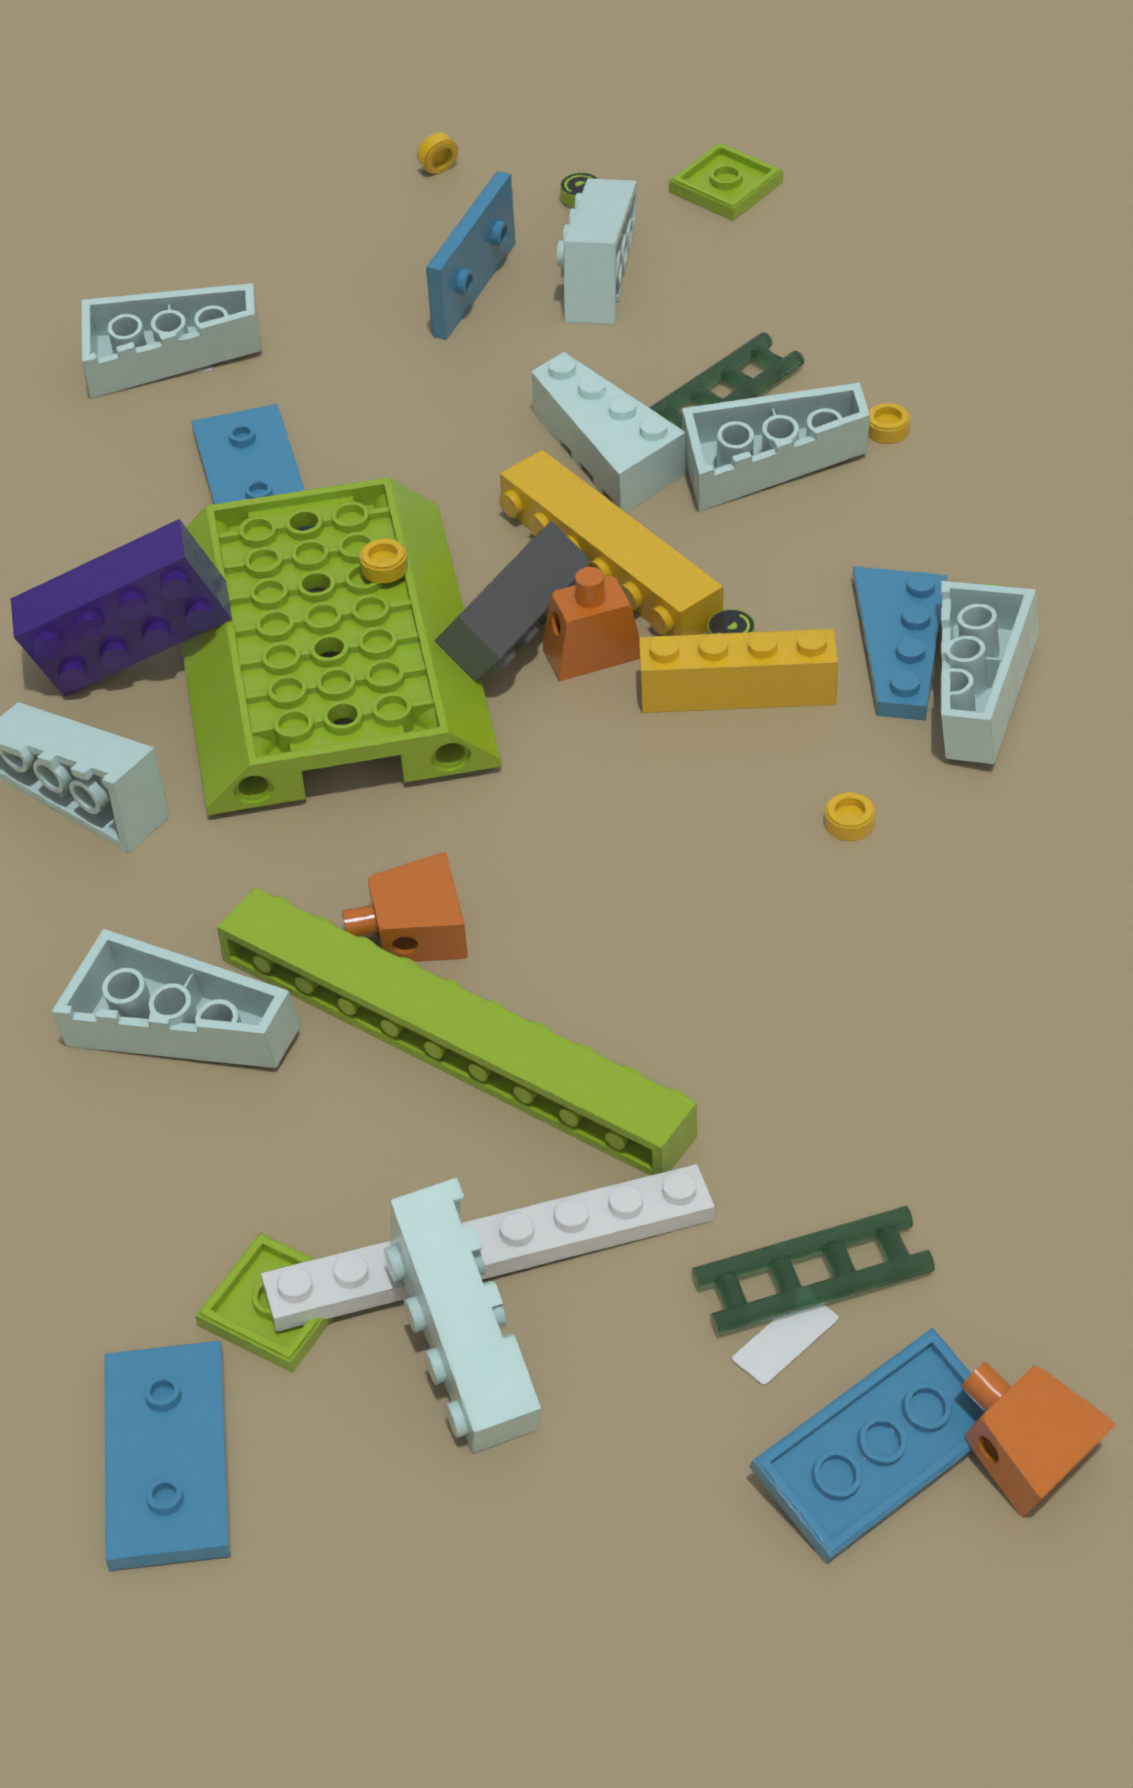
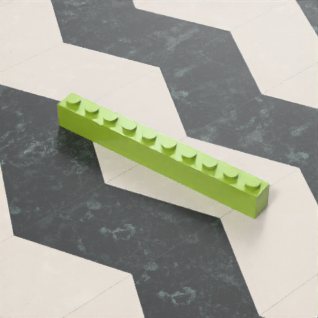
[217,887,697,1176]

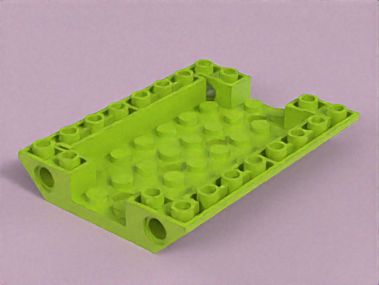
[181,477,502,815]

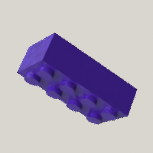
[11,519,232,697]

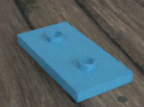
[426,171,516,340]
[191,404,312,530]
[749,1327,985,1564]
[104,1340,231,1571]

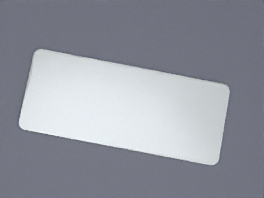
[732,1292,839,1385]

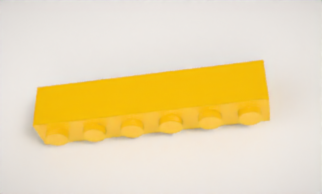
[499,449,723,636]

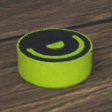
[560,172,599,208]
[708,609,755,634]

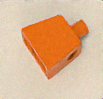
[543,567,640,682]
[342,852,468,962]
[960,1361,1116,1517]

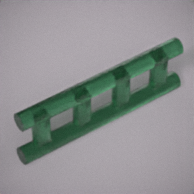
[649,332,804,429]
[691,1205,935,1336]

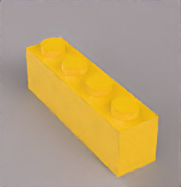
[639,629,838,713]

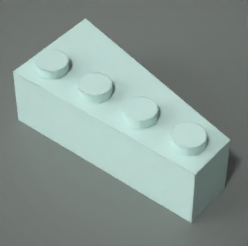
[557,179,637,325]
[81,283,261,398]
[531,352,687,513]
[682,382,870,512]
[941,581,1039,764]
[0,702,169,853]
[51,928,301,1068]
[383,1177,541,1454]

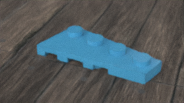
[853,566,947,721]

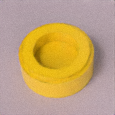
[417,132,458,174]
[868,403,910,444]
[359,539,408,583]
[824,792,875,841]

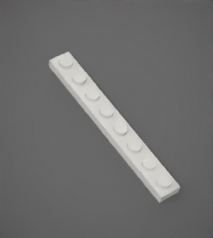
[261,1164,715,1332]

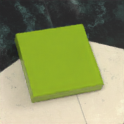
[669,142,783,221]
[195,1233,334,1373]

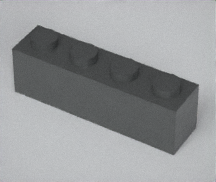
[434,521,591,682]

